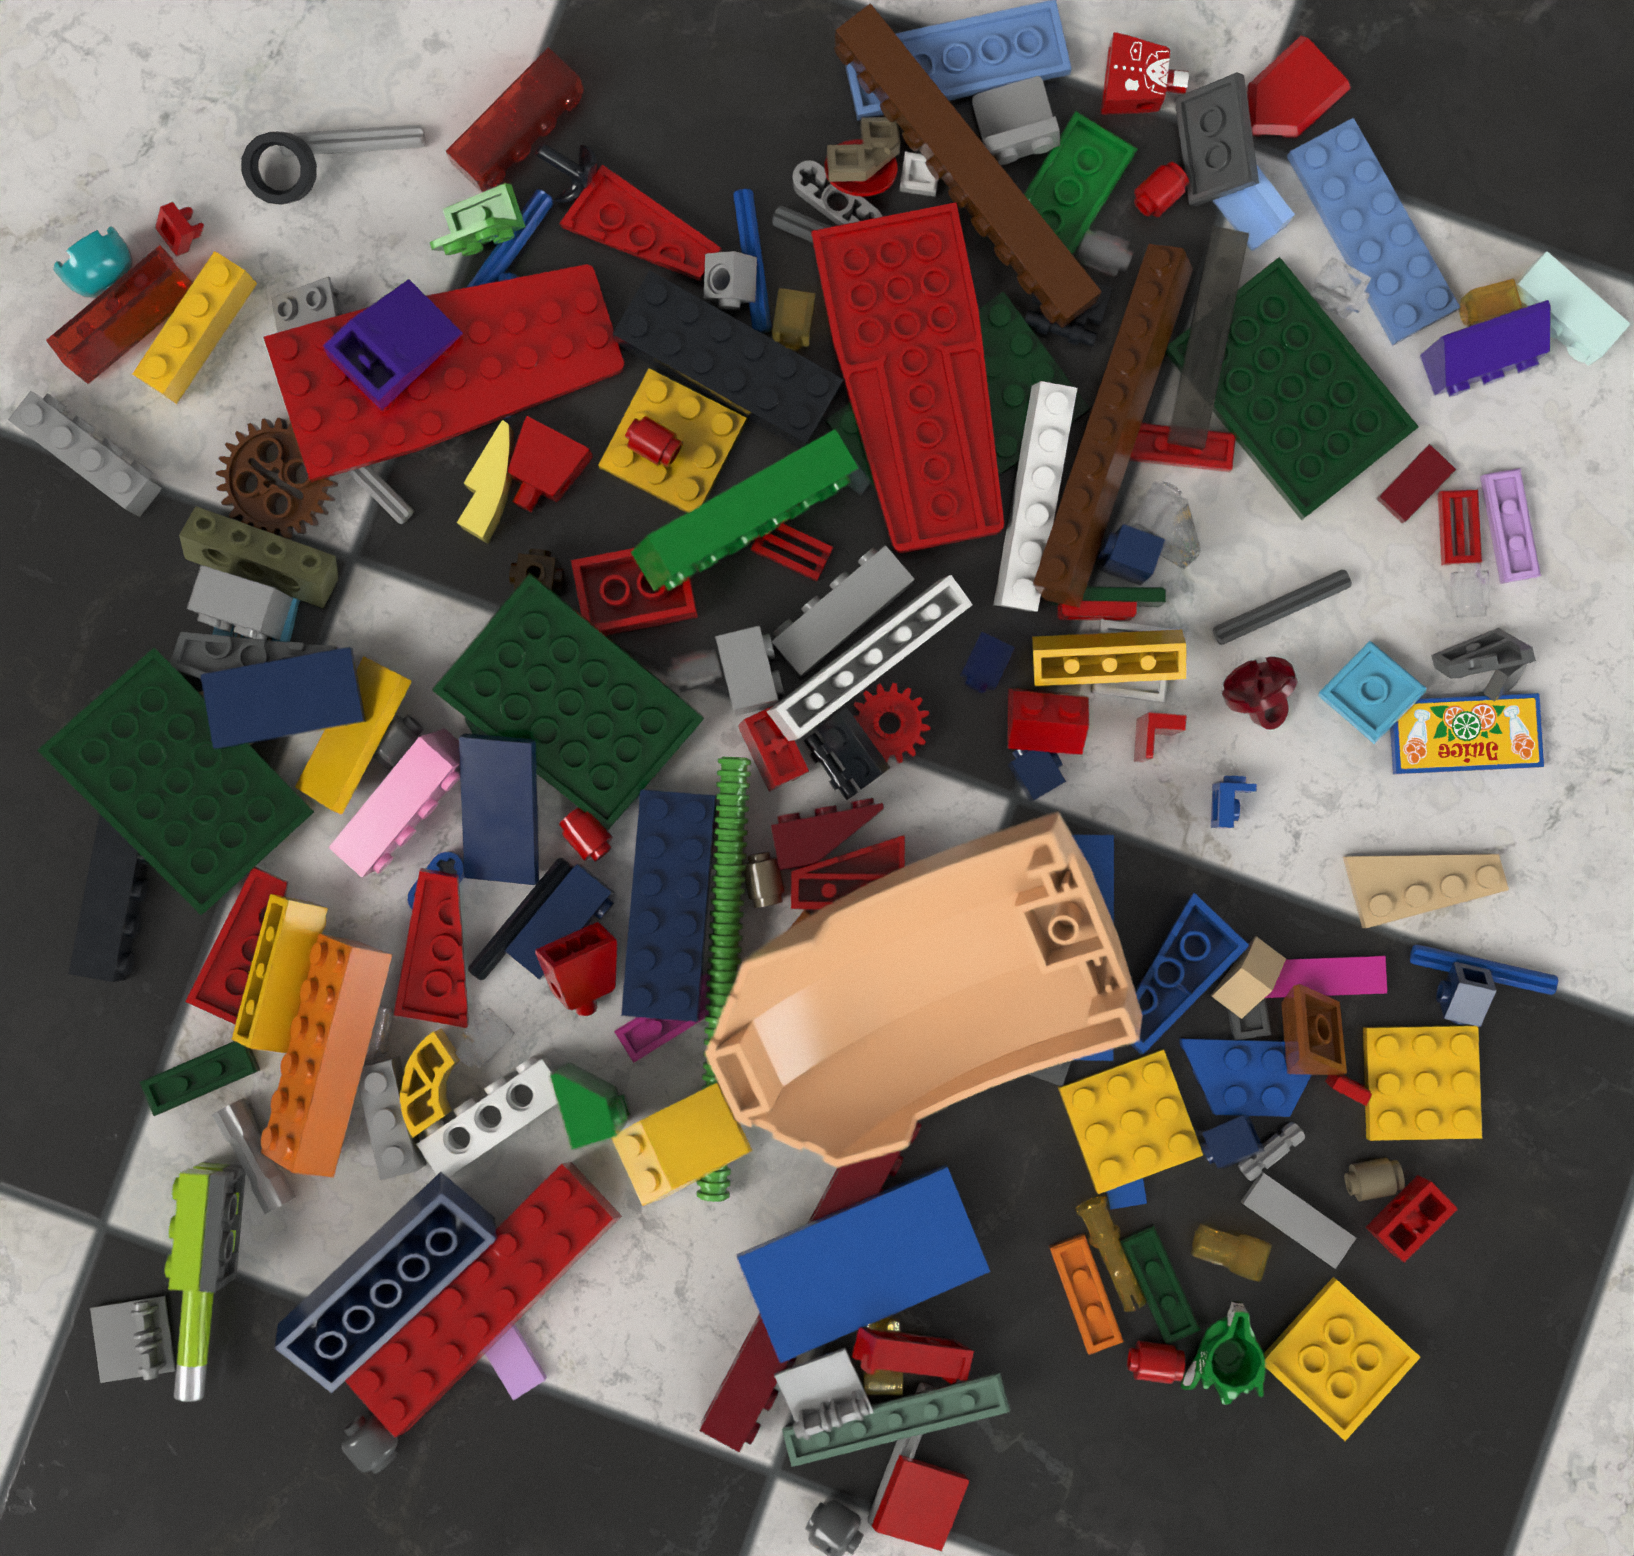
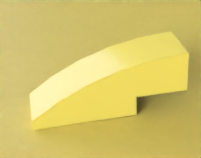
[457,420,514,543]

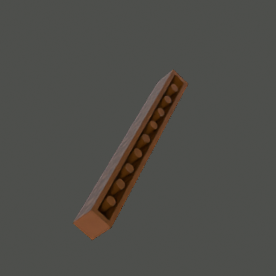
[834,3,1102,329]
[1033,244,1193,608]

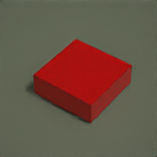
[1325,1075,1372,1106]

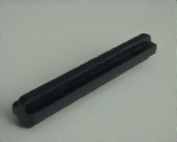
[468,858,574,980]

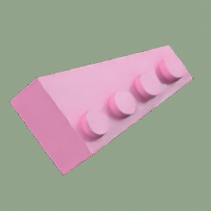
[329,728,460,877]

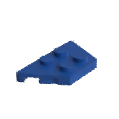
[1179,1038,1311,1117]

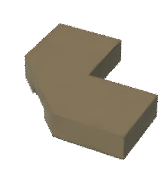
[827,117,900,182]

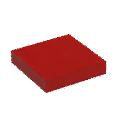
[871,1454,970,1552]

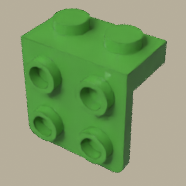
[429,183,525,256]

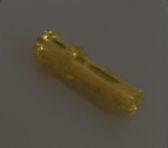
[1075,1196,1147,1312]

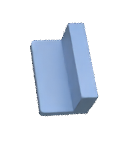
[1213,166,1295,251]

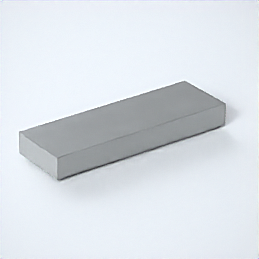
[1241,1173,1356,1269]

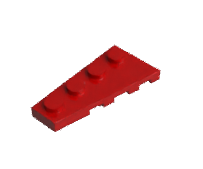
[560,164,722,282]
[185,866,289,1024]
[393,868,469,1028]

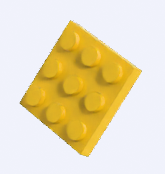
[598,368,747,513]
[1363,1025,1482,1141]
[1058,1048,1203,1194]
[1263,1277,1421,1441]

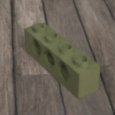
[179,506,339,608]

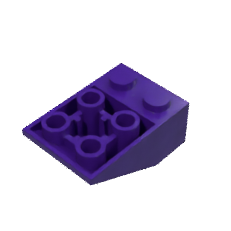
[323,279,463,411]

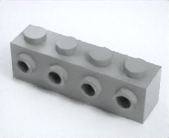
[8,391,162,517]
[772,545,915,679]

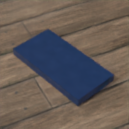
[200,647,366,749]
[459,733,539,885]

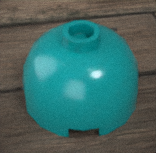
[53,226,133,299]

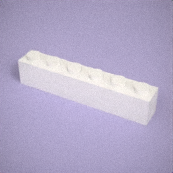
[993,381,1077,611]
[767,575,973,741]

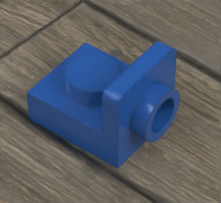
[1211,776,1257,829]

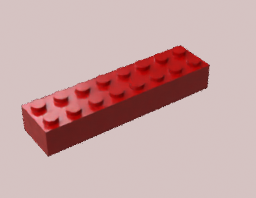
[345,1162,622,1438]

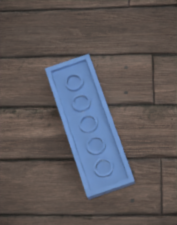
[845,0,1072,120]
[1287,118,1460,345]

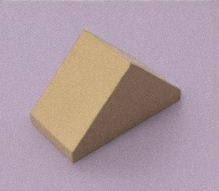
[1210,936,1286,1019]

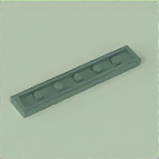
[782,1372,1010,1467]

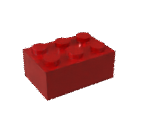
[571,548,698,636]

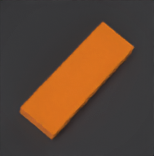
[1049,1233,1124,1355]

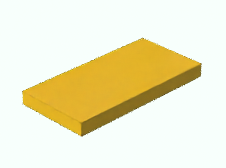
[295,656,412,815]

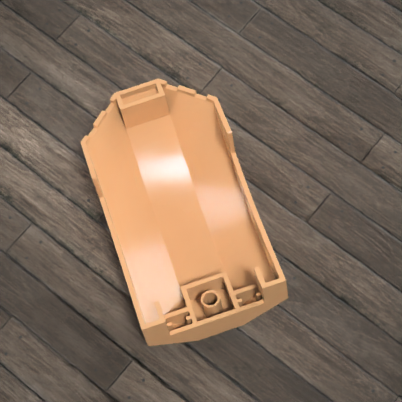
[705,812,1143,1167]

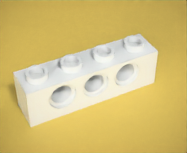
[416,1056,558,1177]

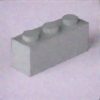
[358,1056,426,1180]

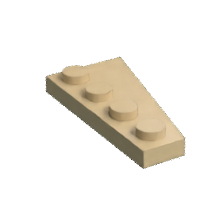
[1343,854,1509,928]

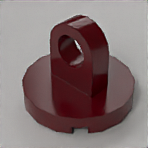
[1222,656,1298,730]

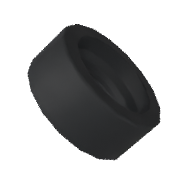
[241,131,317,205]

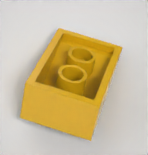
[612,1083,753,1206]

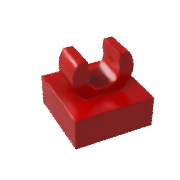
[155,202,204,257]

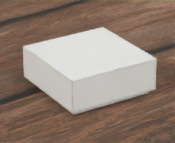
[899,152,938,197]

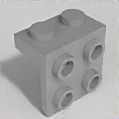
[972,76,1060,165]

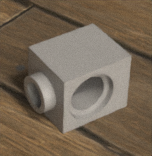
[704,251,757,310]

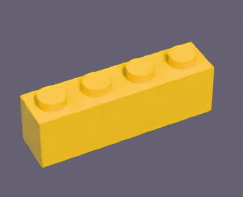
[132,251,257,404]
[1032,629,1187,686]
[231,894,328,1053]

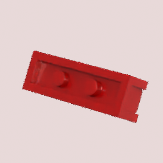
[852,1327,974,1384]

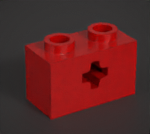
[1365,1175,1458,1262]

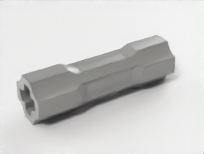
[212,1098,296,1214]

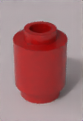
[1134,162,1189,217]
[625,416,683,467]
[559,807,613,862]
[1127,1341,1185,1384]

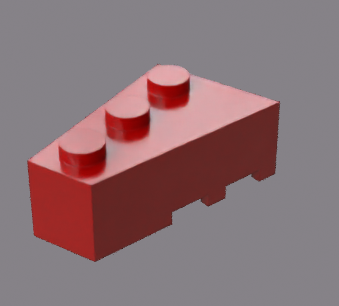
[791,835,905,909]

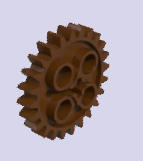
[216,418,338,539]

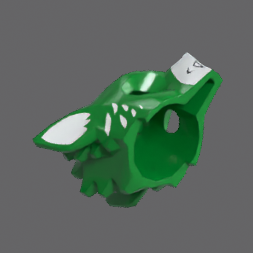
[1180,1301,1266,1405]

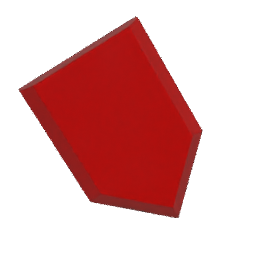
[1247,36,1351,138]

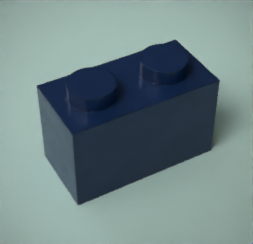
[1097,524,1166,586]

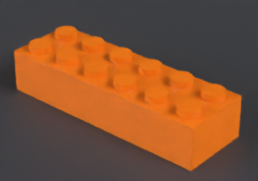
[261,933,392,1178]

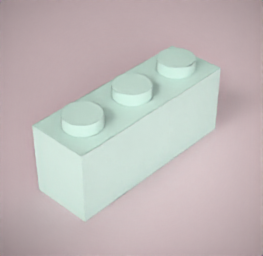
[1506,251,1631,366]

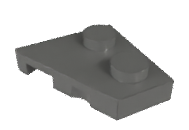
[1431,628,1536,679]

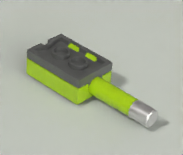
[165,1162,246,1402]

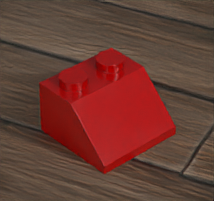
[1007,688,1089,755]

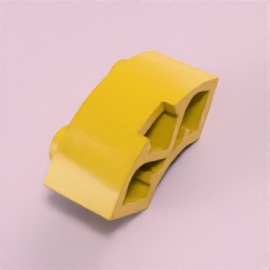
[400,1028,462,1137]

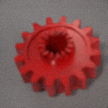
[853,683,930,764]

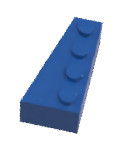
[1129,893,1250,1054]

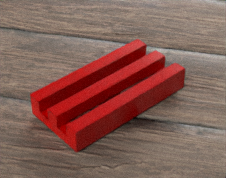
[1438,490,1482,566]
[751,523,833,582]
[1058,601,1137,621]

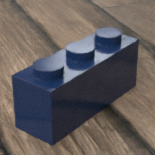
[505,864,615,980]

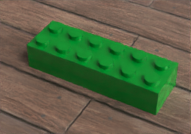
[631,429,859,591]

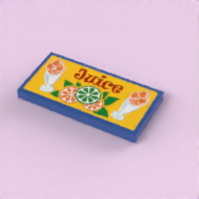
[1390,693,1544,775]

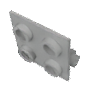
[271,277,342,333]
[90,1296,176,1383]
[774,1348,873,1440]

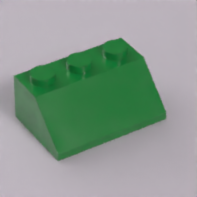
[549,1062,631,1150]

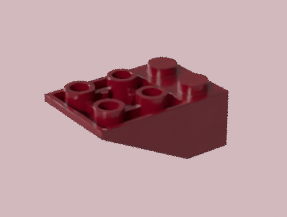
[771,798,884,870]

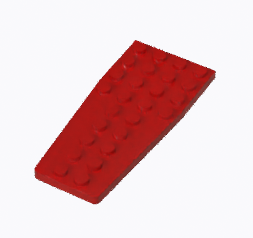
[811,202,1004,553]
[263,264,624,482]

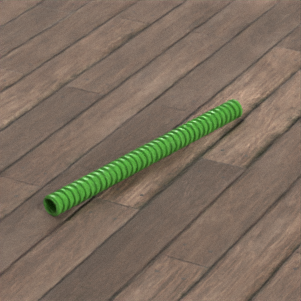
[696,756,751,1202]

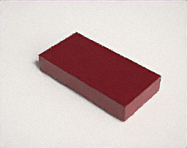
[1376,444,1456,524]

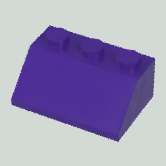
[1420,300,1551,397]

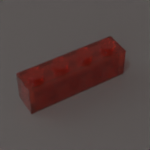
[445,47,584,193]
[46,245,194,384]

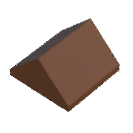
[1281,984,1347,1075]

